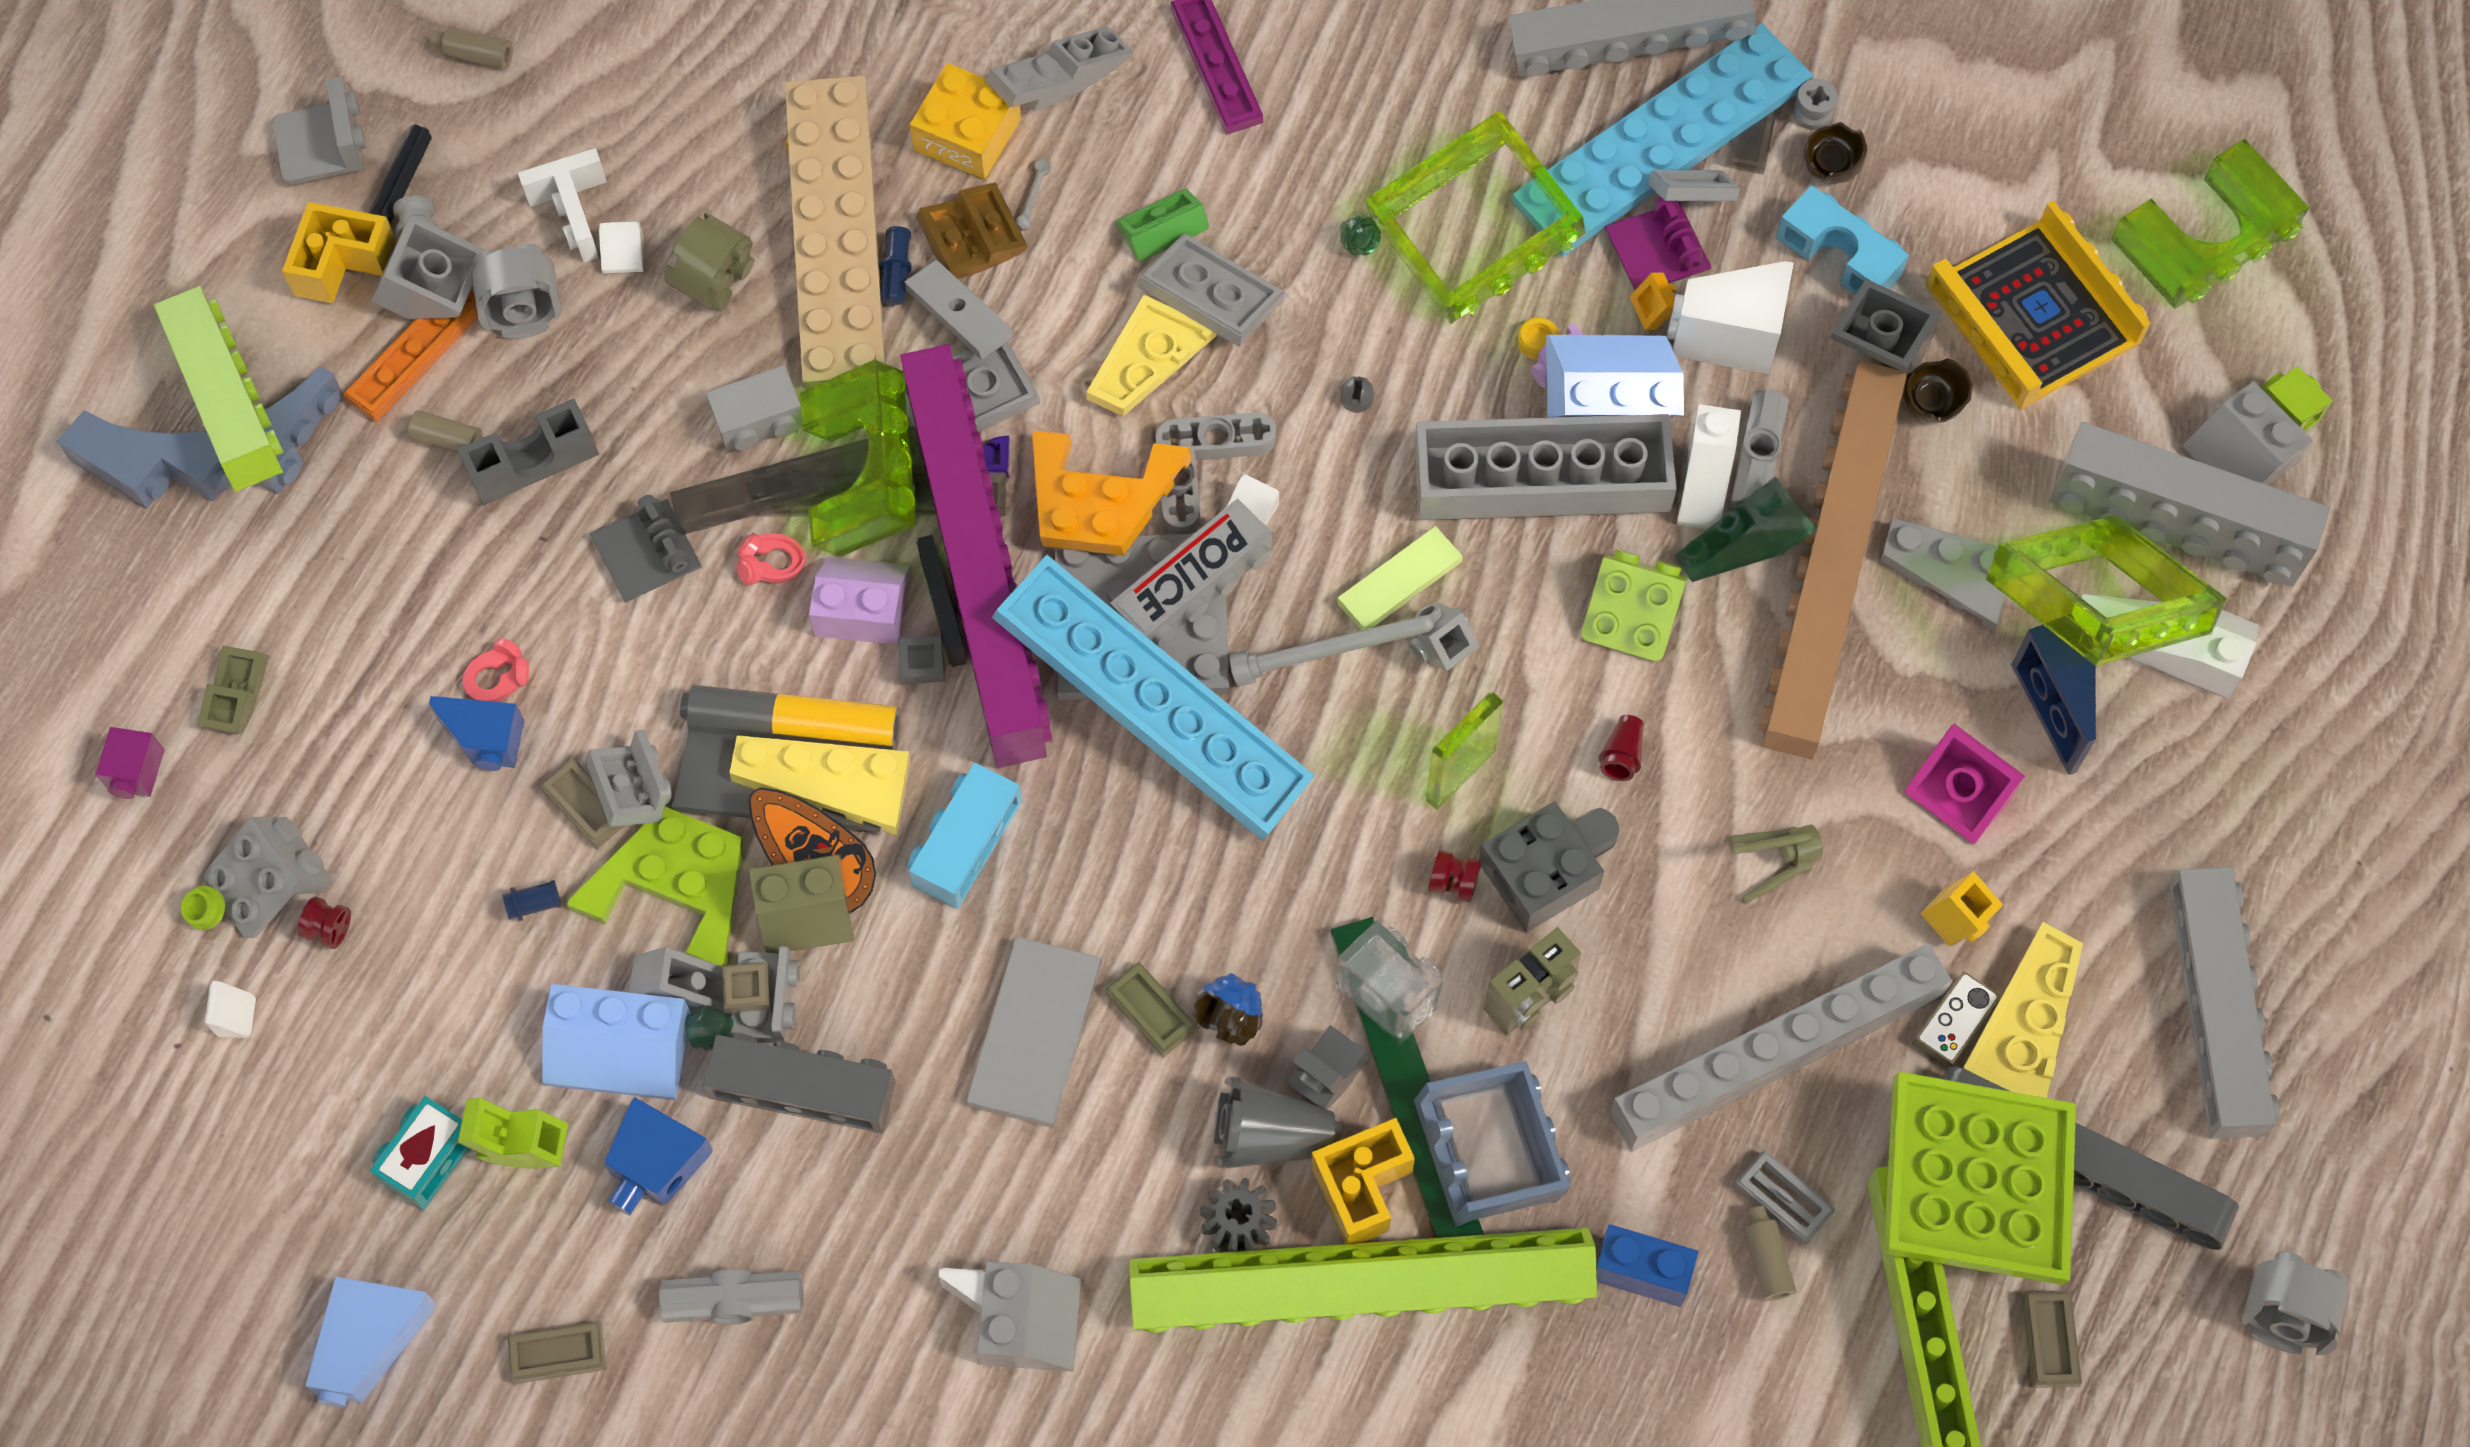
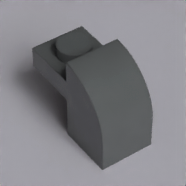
[1288,1025,1370,1109]

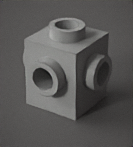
[1408,602,1480,671]

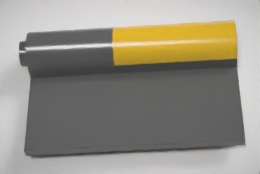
[672,685,900,832]

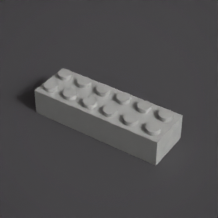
[1415,414,1676,520]
[2049,421,2331,587]

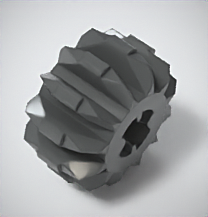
[1200,1178,1277,1252]

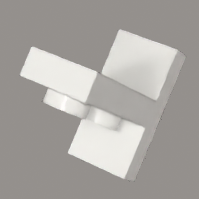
[518,148,607,262]

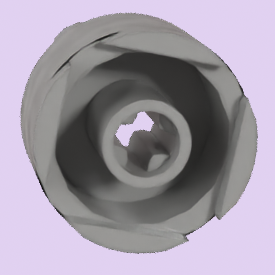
[472,243,562,339]
[2242,1251,2349,1355]

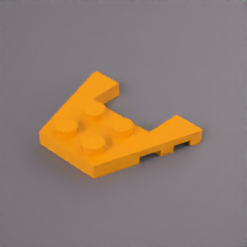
[1032,430,1192,556]

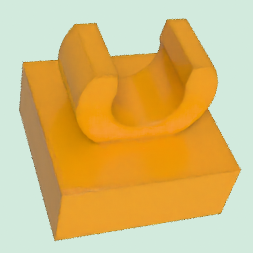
[1629,273,1677,331]

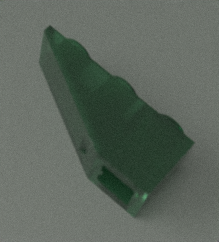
[1675,476,1816,582]

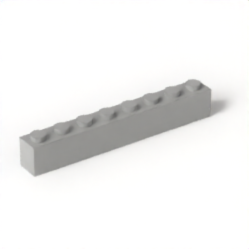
[1610,943,1952,1152]

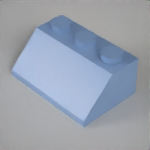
[1546,335,1684,418]
[542,984,692,1101]

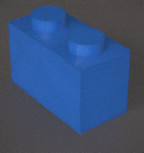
[1596,1224,1699,1307]

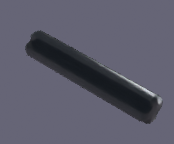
[368,124,432,224]

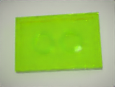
[1426,692,1504,810]

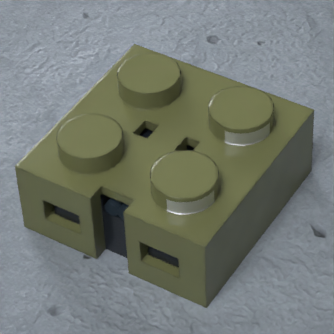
[1484,927,1582,1035]

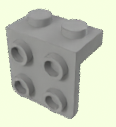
[273,77,367,185]
[203,817,333,938]

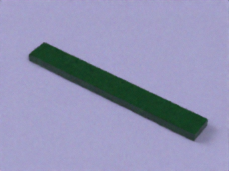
[1330,917,1484,1238]

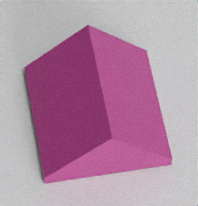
[1904,723,2025,844]

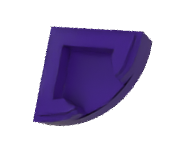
[983,435,1010,478]

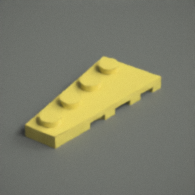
[730,735,910,836]
[1963,922,2083,1098]

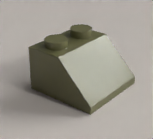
[749,854,855,953]

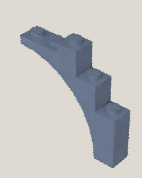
[57,366,343,509]

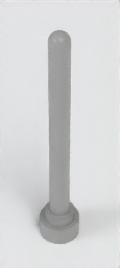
[1230,615,1434,687]

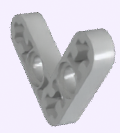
[1156,413,1276,534]

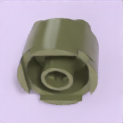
[664,212,755,311]

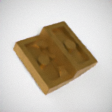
[917,182,1028,279]

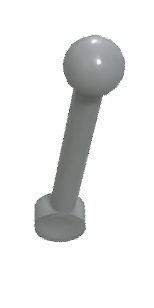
[1015,158,1051,230]

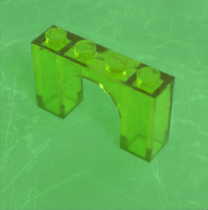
[2111,138,2309,309]
[800,359,916,557]

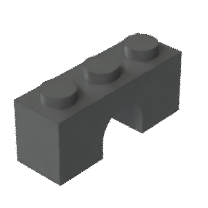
[457,399,599,505]

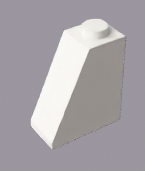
[1676,404,1741,531]

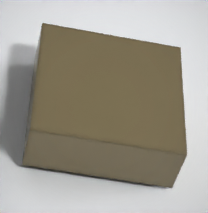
[722,962,771,1014]

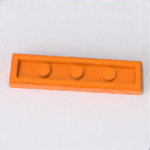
[343,290,478,423]

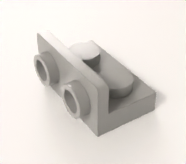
[730,946,800,1043]

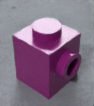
[95,727,165,799]

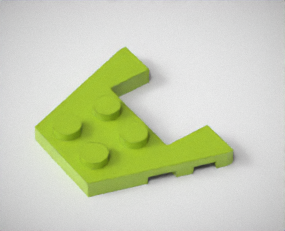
[567,807,744,966]

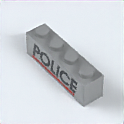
[1110,498,1272,648]

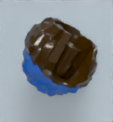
[1193,973,1263,1046]

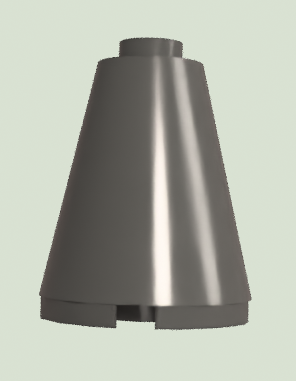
[1214,1076,1342,1169]

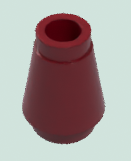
[1598,714,1644,781]

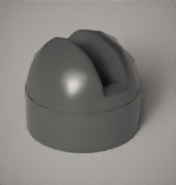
[1341,376,1374,413]

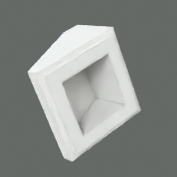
[599,221,644,274]
[1227,474,1279,526]
[205,981,256,1038]
[939,1268,985,1314]

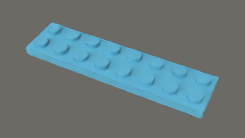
[1512,23,1814,257]
[992,555,1315,841]

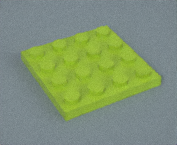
[1883,1071,2076,1285]

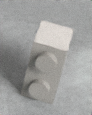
[706,365,806,453]

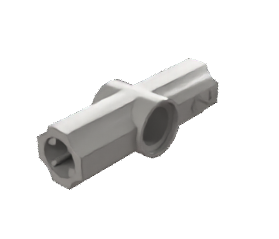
[1730,389,1789,517]
[659,1269,804,1325]

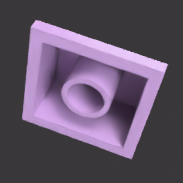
[809,556,912,645]

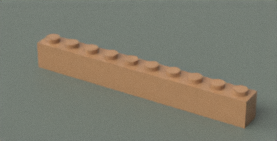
[1758,360,1907,760]

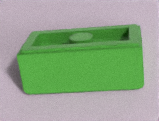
[1115,188,1209,261]

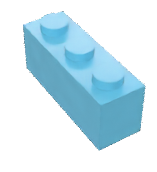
[907,762,1023,909]

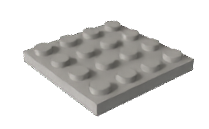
[1055,534,1229,700]

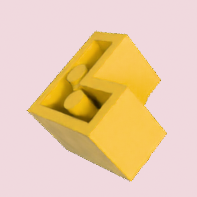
[282,202,396,304]
[1311,1118,1415,1244]

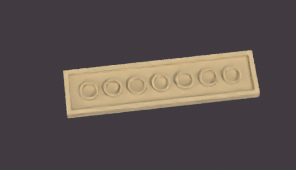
[785,76,887,388]

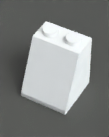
[1667,261,1794,374]

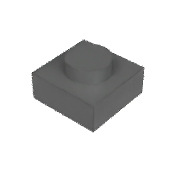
[899,635,945,684]

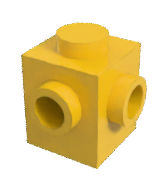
[1920,871,2003,947]

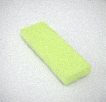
[1337,526,1463,631]

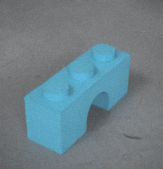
[1776,185,1909,295]

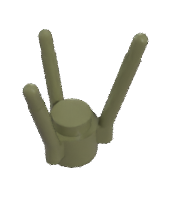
[1729,824,1823,904]

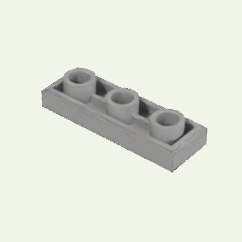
[904,260,1013,360]

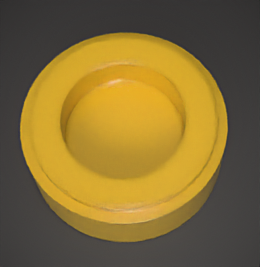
[1517,317,1560,360]

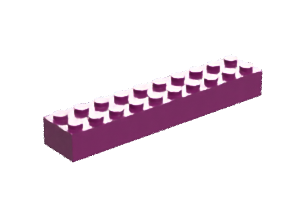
[900,344,1053,769]

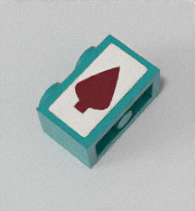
[370,1096,469,1211]

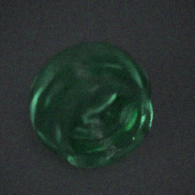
[1340,215,1381,256]
[685,1005,734,1051]

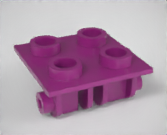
[1605,196,1712,291]

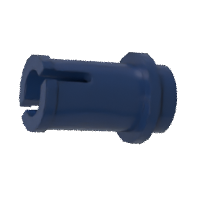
[502,880,562,922]

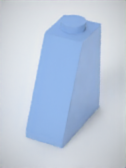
[305,1277,436,1408]

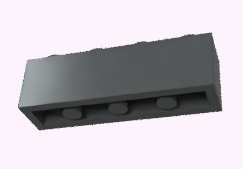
[702,1032,896,1134]

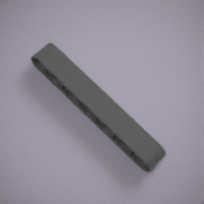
[1942,1067,2239,1250]

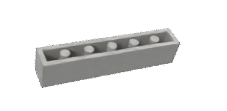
[1509,0,1756,77]
[2169,867,2280,1139]

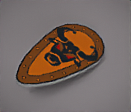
[748,787,877,914]

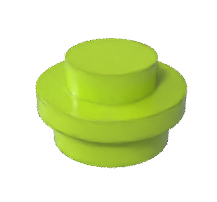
[181,885,225,930]

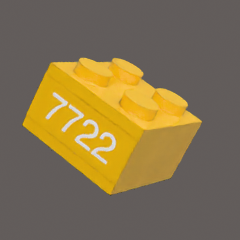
[910,63,1021,180]

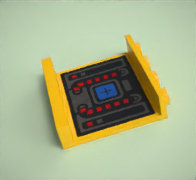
[1925,200,2151,410]

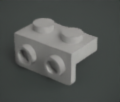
[586,730,671,827]

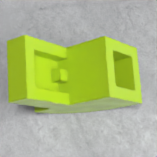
[458,1097,569,1169]

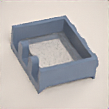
[1414,1061,1570,1228]

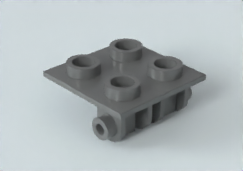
[590,495,702,603]

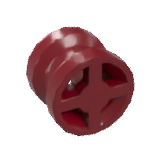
[297,897,351,949]

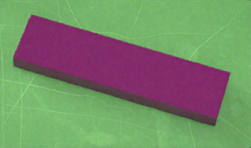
[1170,0,1263,135]

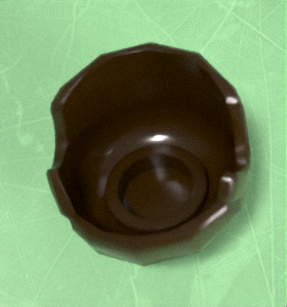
[1803,122,1868,184]
[1903,358,1973,424]

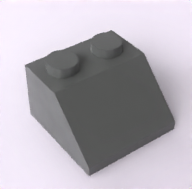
[1830,279,1941,373]

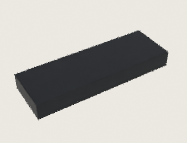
[916,534,967,667]

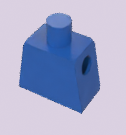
[604,1097,713,1216]

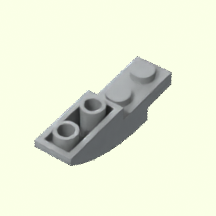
[985,26,1133,111]

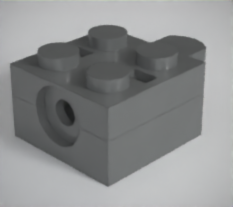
[1479,801,1619,933]

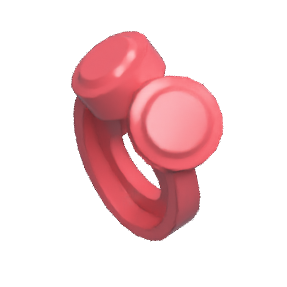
[736,532,806,586]
[463,638,529,702]

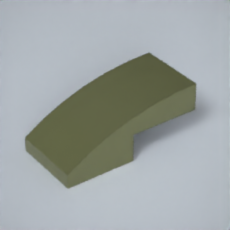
[197,645,269,735]

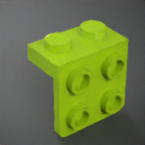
[1581,549,1688,661]

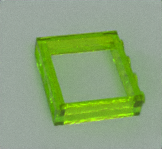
[1365,110,1586,324]
[1986,515,2227,666]

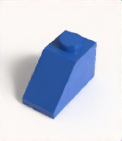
[429,696,524,771]

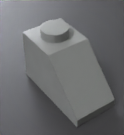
[628,947,731,1016]

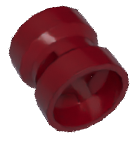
[1428,849,1482,903]

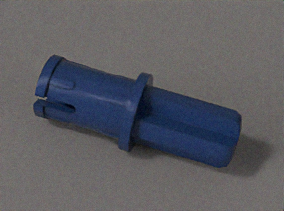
[879,226,912,307]

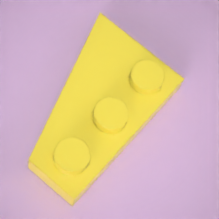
[1086,295,1217,416]

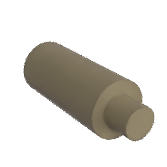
[430,27,513,69]
[408,410,484,454]
[1744,1206,1797,1301]

